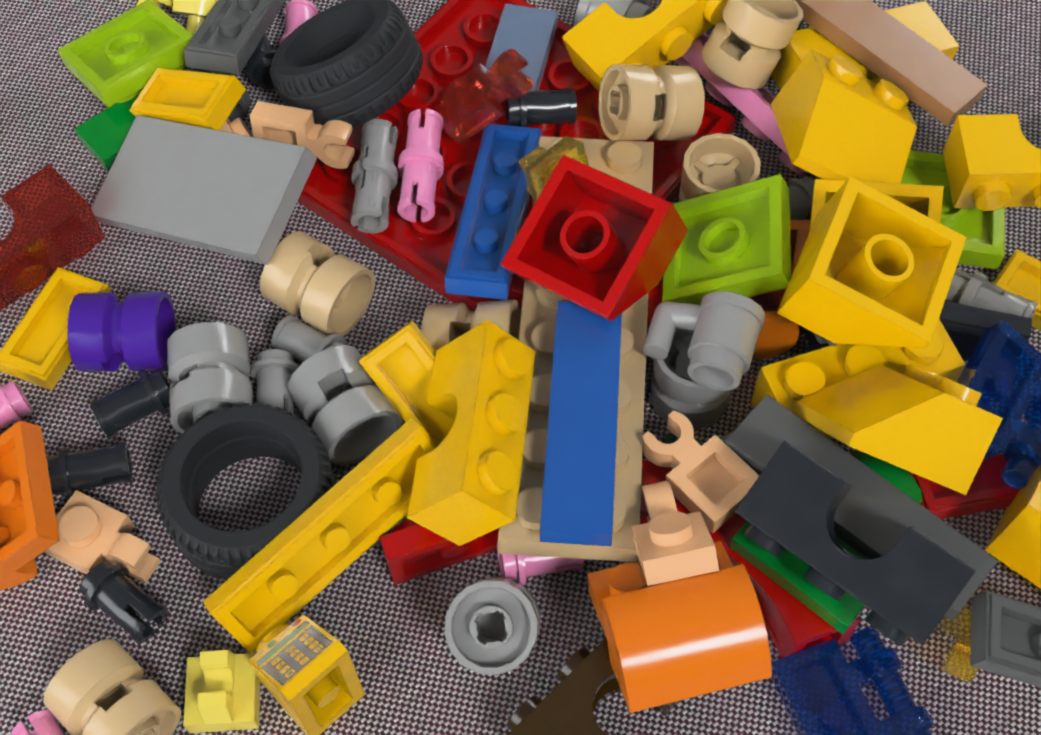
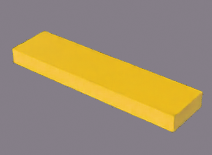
[203,417,438,654]

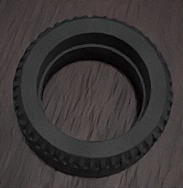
[270,0,423,128]
[156,403,336,581]

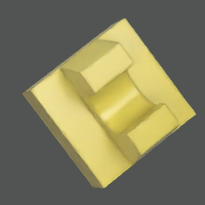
[183,650,260,733]

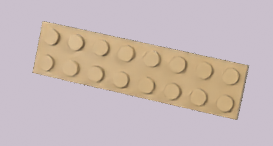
[498,136,654,562]

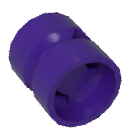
[68,291,177,372]

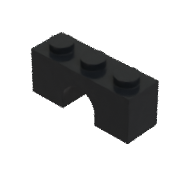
[734,440,976,646]

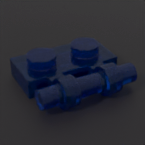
[957,320,1041,489]
[771,626,935,735]

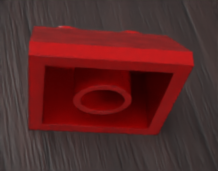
[500,154,688,322]

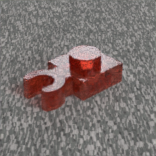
[438,48,533,145]

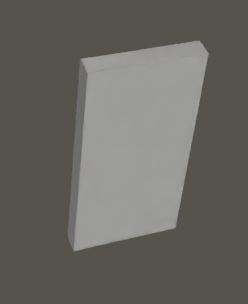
[88,115,317,265]

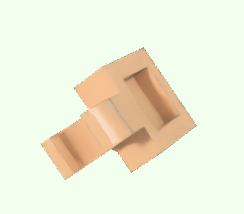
[631,480,719,586]
[44,490,161,583]

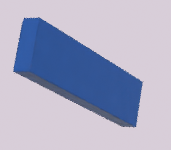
[445,124,542,300]
[540,301,622,546]

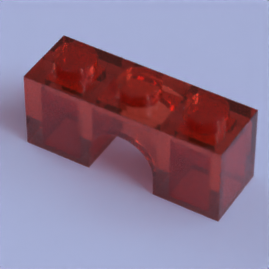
[0,164,105,311]

